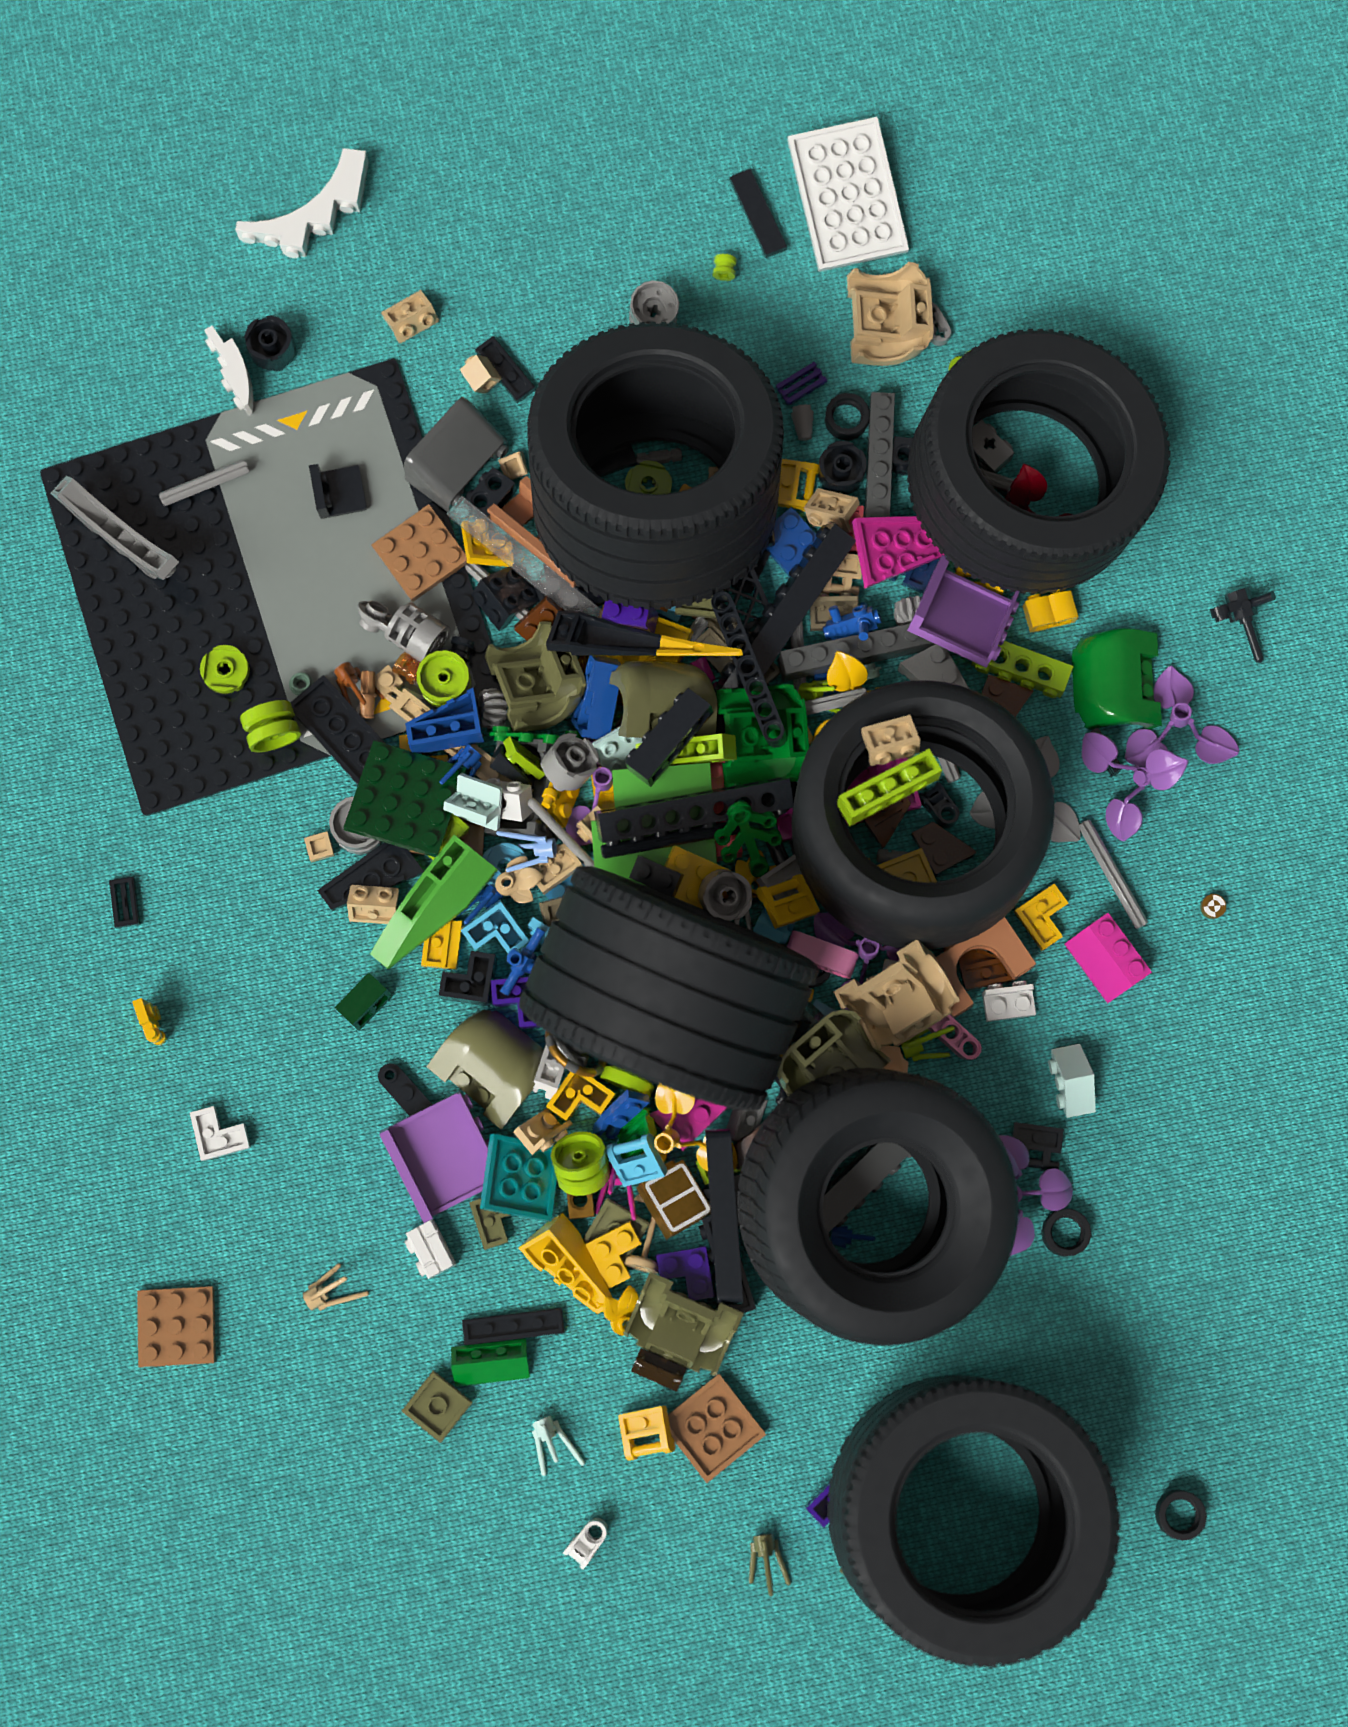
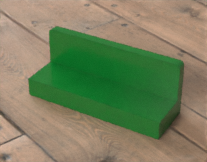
[451,1339,530,1386]

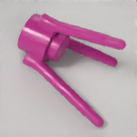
[594,1161,636,1220]

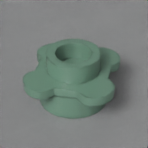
[865,663,881,679]

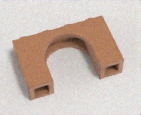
[933,917,1036,1018]

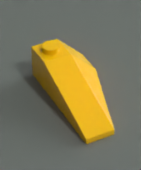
[519,1213,613,1314]

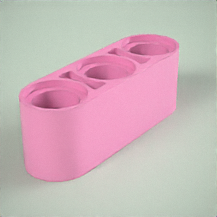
[786,931,859,979]
[927,1015,981,1060]

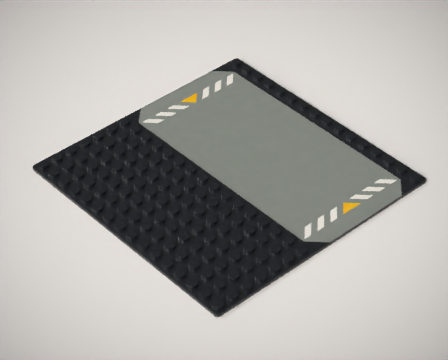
[40,359,501,816]

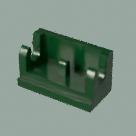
[334,972,393,1031]

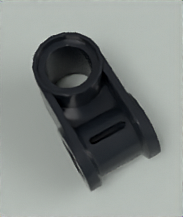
[919,781,959,828]

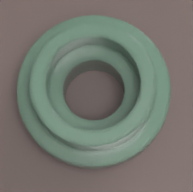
[289,672,313,696]

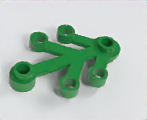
[489,726,584,744]
[714,801,783,877]

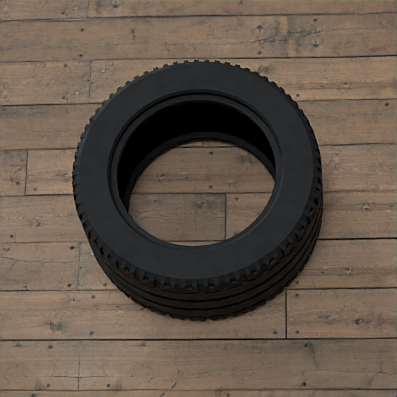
[907,329,1170,594]

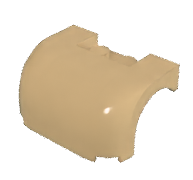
[847,262,934,366]
[834,940,960,1051]

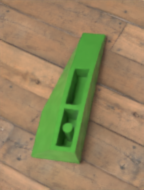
[370,835,498,969]

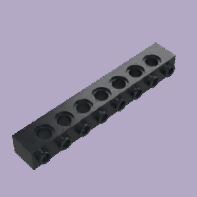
[594,777,794,846]

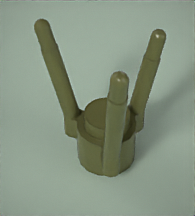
[749,1534,791,1596]

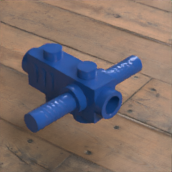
[823,602,882,641]
[500,927,546,996]

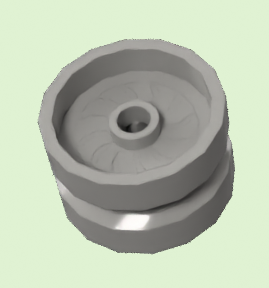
[329,796,382,855]

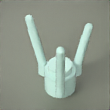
[532,1416,585,1476]

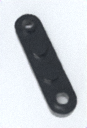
[378,1063,433,1116]

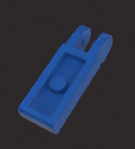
[592,1090,650,1139]

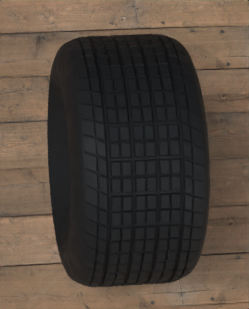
[738,1068,1019,1346]

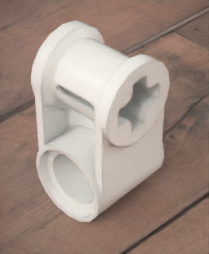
[563,1518,608,1569]

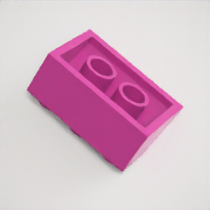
[1064,913,1152,1004]

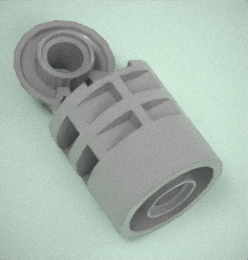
[358,601,450,662]

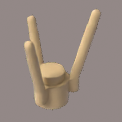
[303,1263,369,1311]

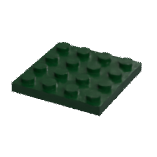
[343,740,467,858]

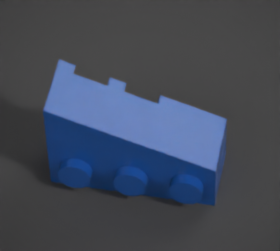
[571,655,621,740]
[405,688,484,754]

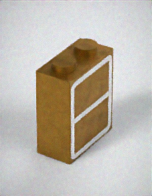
[636,1160,711,1240]

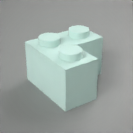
[1048,1044,1096,1118]

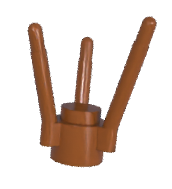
[334,662,385,706]

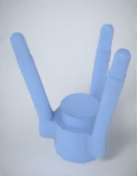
[496,831,557,872]

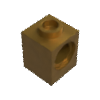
[567,1193,595,1220]

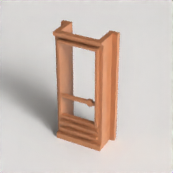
[487,476,577,589]

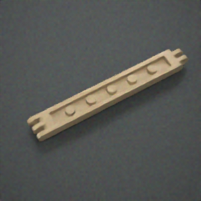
[384,686,534,792]

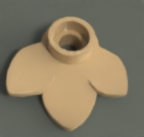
[495,856,543,904]

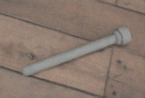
[528,798,594,867]

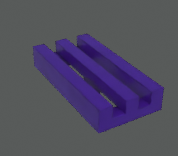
[776,361,827,406]

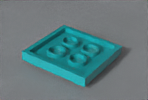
[480,1134,557,1222]

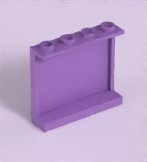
[907,555,1020,668]
[379,1091,489,1223]

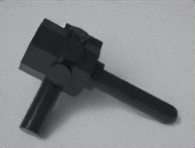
[1209,587,1276,663]

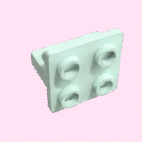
[592,727,642,778]
[444,773,502,831]

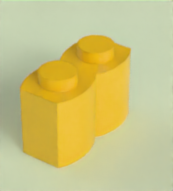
[1023,589,1078,633]

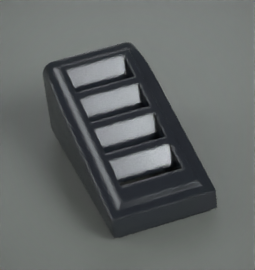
[490,744,535,791]

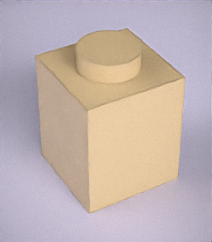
[460,355,502,394]

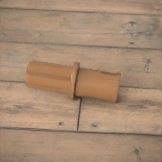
[359,671,377,718]

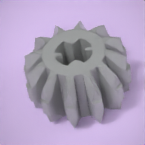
[894,595,922,626]
[477,688,508,729]

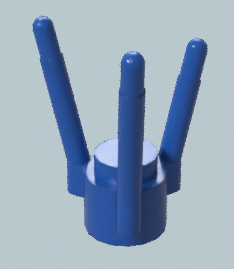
[439,744,482,784]
[453,885,504,924]
[831,1226,876,1249]

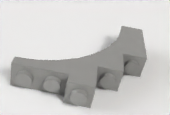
[51,476,179,580]

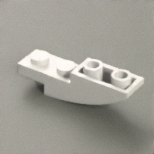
[204,326,254,416]

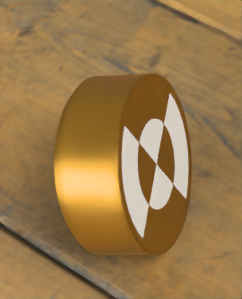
[1200,894,1226,919]

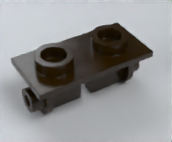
[631,1348,687,1392]

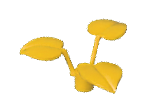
[812,651,868,742]
[642,1085,738,1171]

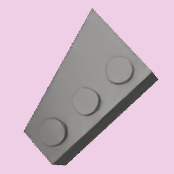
[897,644,969,688]

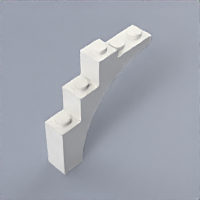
[236,148,369,258]

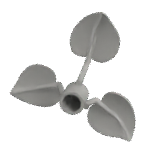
[970,736,1080,842]

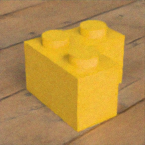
[546,1072,616,1122]

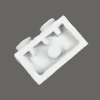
[982,981,1036,1022]

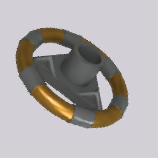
[545,1031,608,1077]

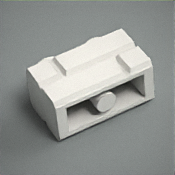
[404,1220,457,1279]

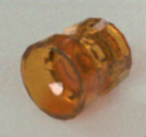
[392,652,420,685]

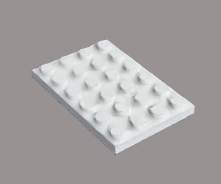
[787,117,909,272]

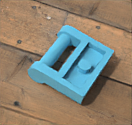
[606,1134,668,1187]

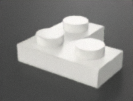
[190,1106,251,1161]

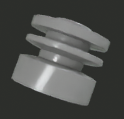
[629,280,679,325]

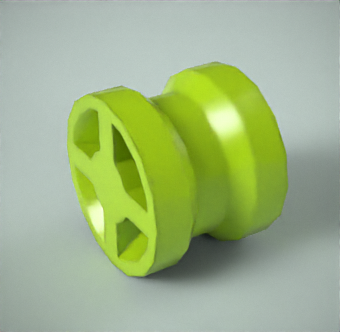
[712,254,737,281]

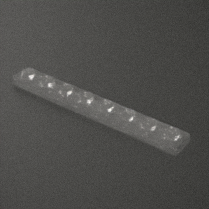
[447,496,603,618]

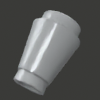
[791,405,814,441]

